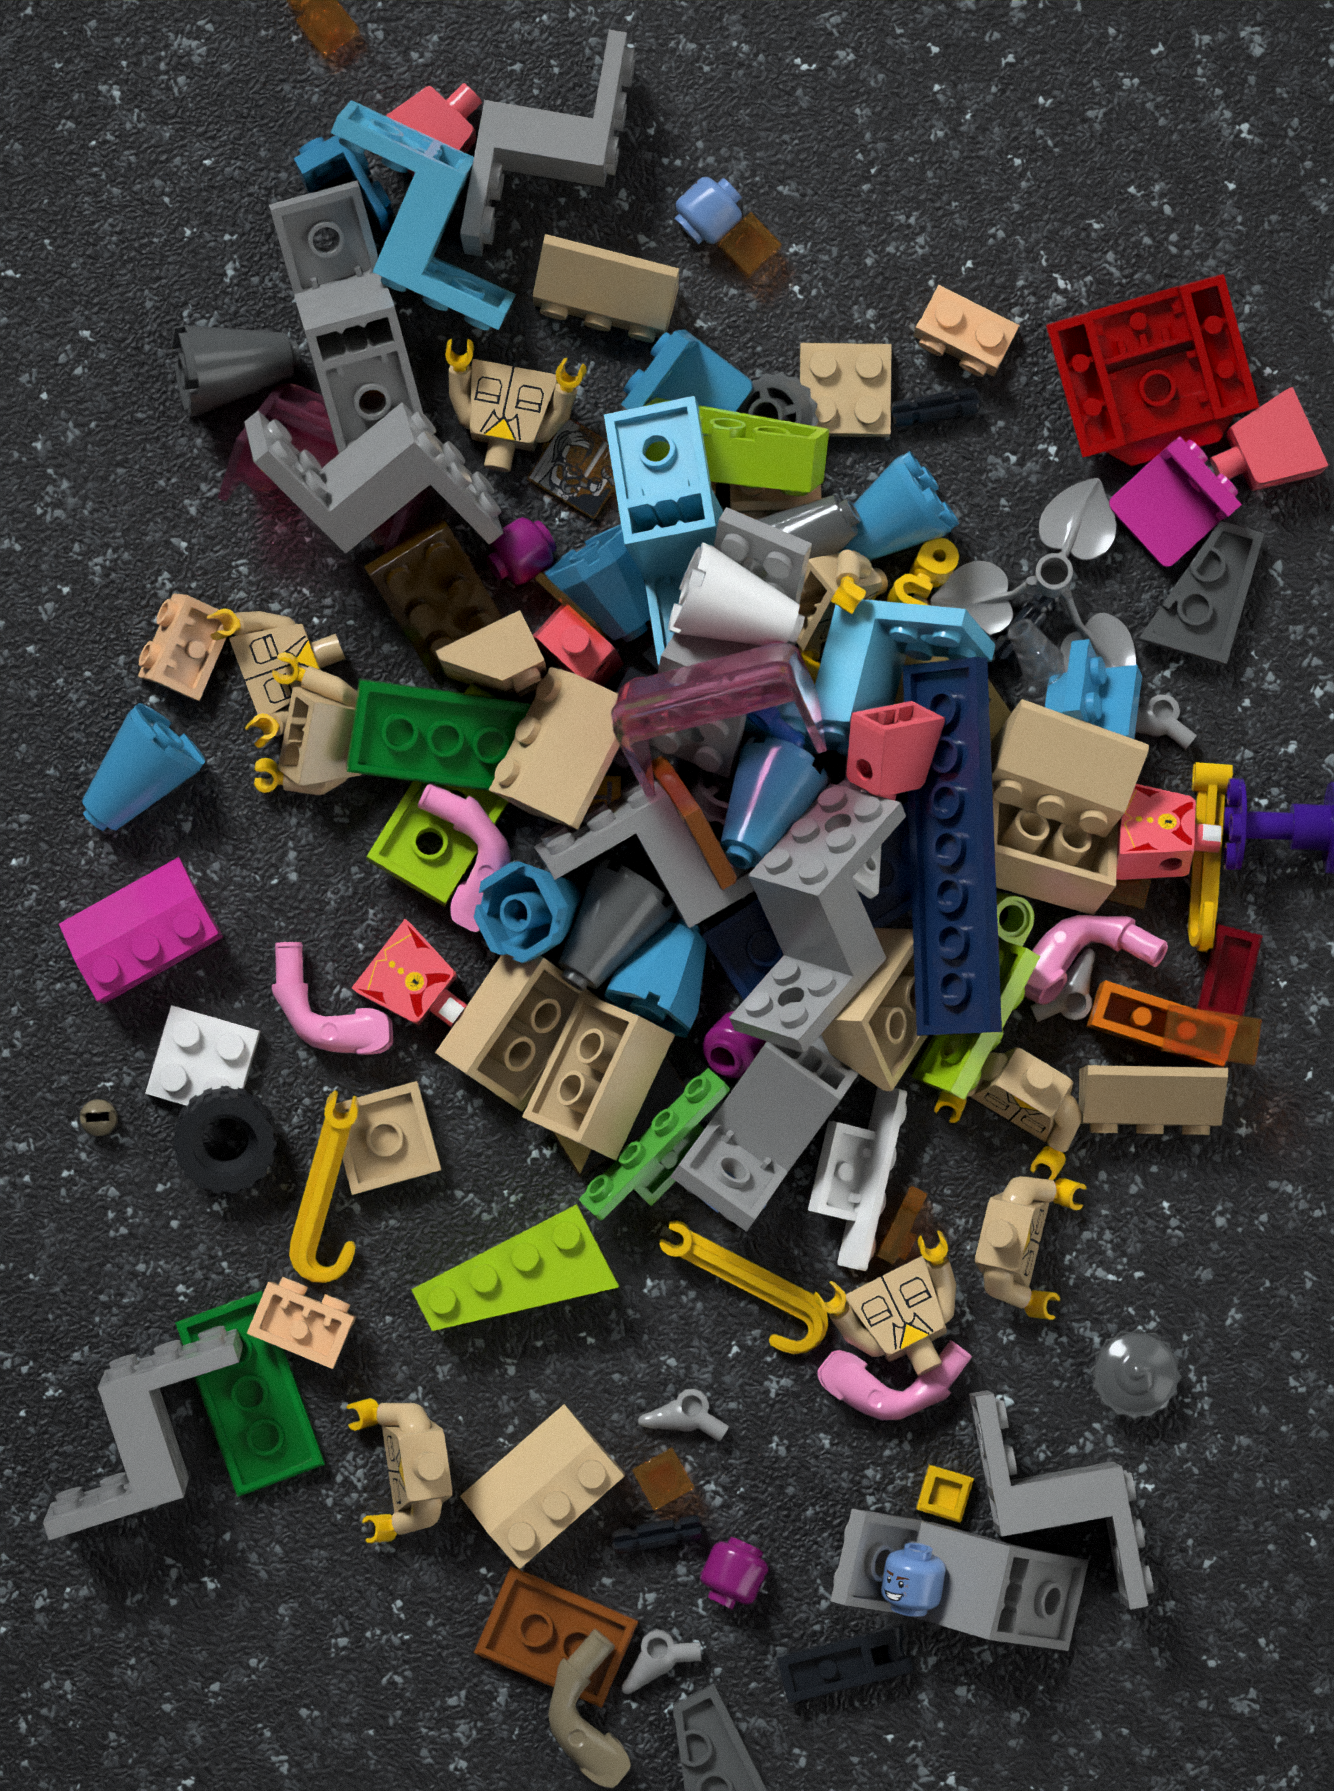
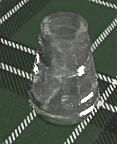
[1008,619,1065,687]

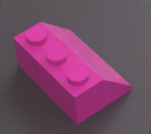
[59,857,224,1004]

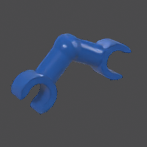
[746,699,806,751]

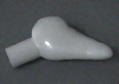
[1135,695,1197,750]
[1030,948,1095,1022]
[638,1388,729,1442]
[622,1629,701,1694]

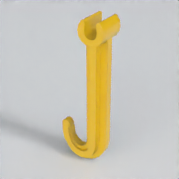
[1188,762,1233,952]
[289,1090,359,1283]
[660,1220,828,1354]

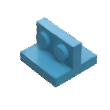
[1045,639,1142,739]

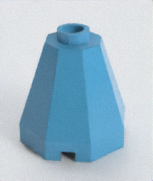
[544,524,651,642]
[474,861,583,963]
[604,919,707,1038]

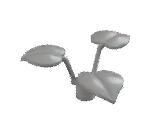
[931,478,1136,673]

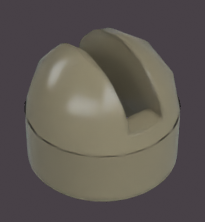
[80,1099,118,1136]

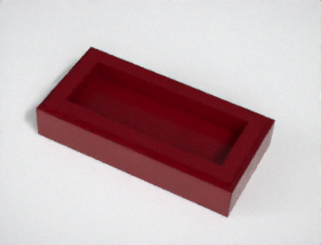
[1196,924,1263,1025]

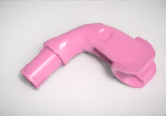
[418,783,511,932]
[1024,915,1168,1005]
[272,942,393,1055]
[817,1340,972,1421]

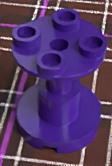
[1223,778,1334,874]

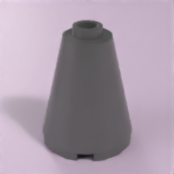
[171,325,301,417]
[753,495,861,565]
[558,859,676,991]

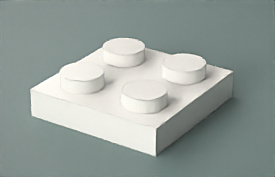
[145,1005,261,1106]

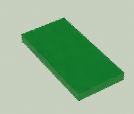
[346,679,532,791]
[175,1290,326,1497]

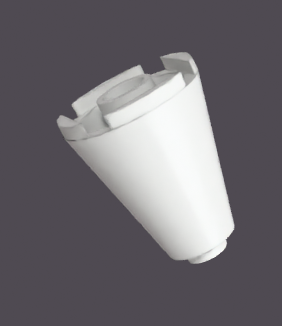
[668,543,805,648]

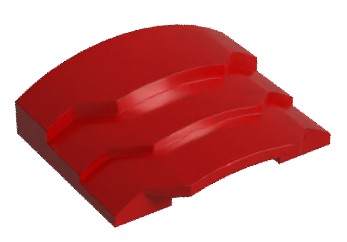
[1045,274,1260,466]

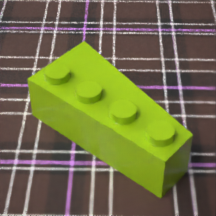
[644,397,829,496]
[411,1204,620,1331]

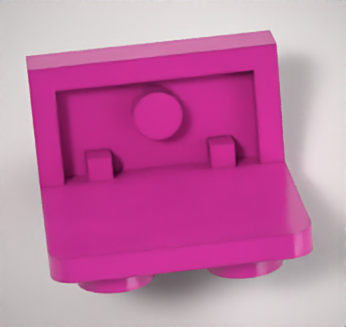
[1109,437,1242,567]

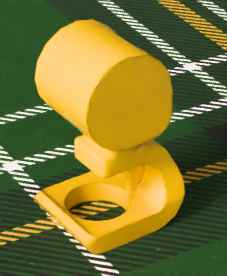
[887,537,959,605]

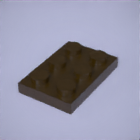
[364,518,503,675]

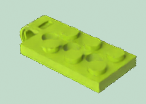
[366,683,509,907]
[911,891,1041,1100]

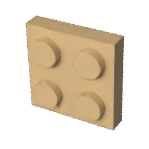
[800,343,891,437]
[335,1081,442,1195]

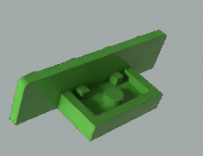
[579,1068,730,1221]

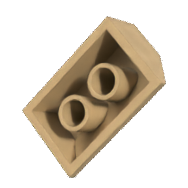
[533,234,679,342]
[436,610,547,699]
[489,667,640,829]
[991,699,1149,838]
[993,798,1118,915]
[821,928,928,1091]
[435,954,599,1112]
[522,992,675,1160]
[1079,1065,1228,1135]
[460,1404,625,1569]

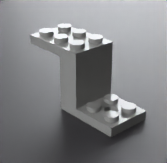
[460,29,635,257]
[269,181,423,454]
[244,402,503,553]
[646,507,812,779]
[534,778,755,928]
[729,783,906,1053]
[670,1000,859,1232]
[43,1326,243,1540]
[969,1390,1154,1609]
[830,1509,1089,1651]

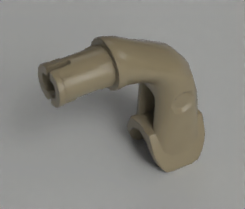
[548,1628,631,1788]

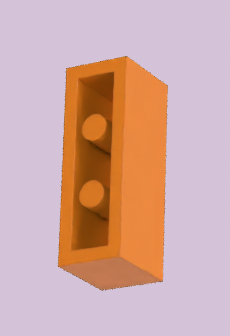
[1086,980,1238,1068]

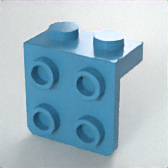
[294,135,393,233]
[621,329,753,412]

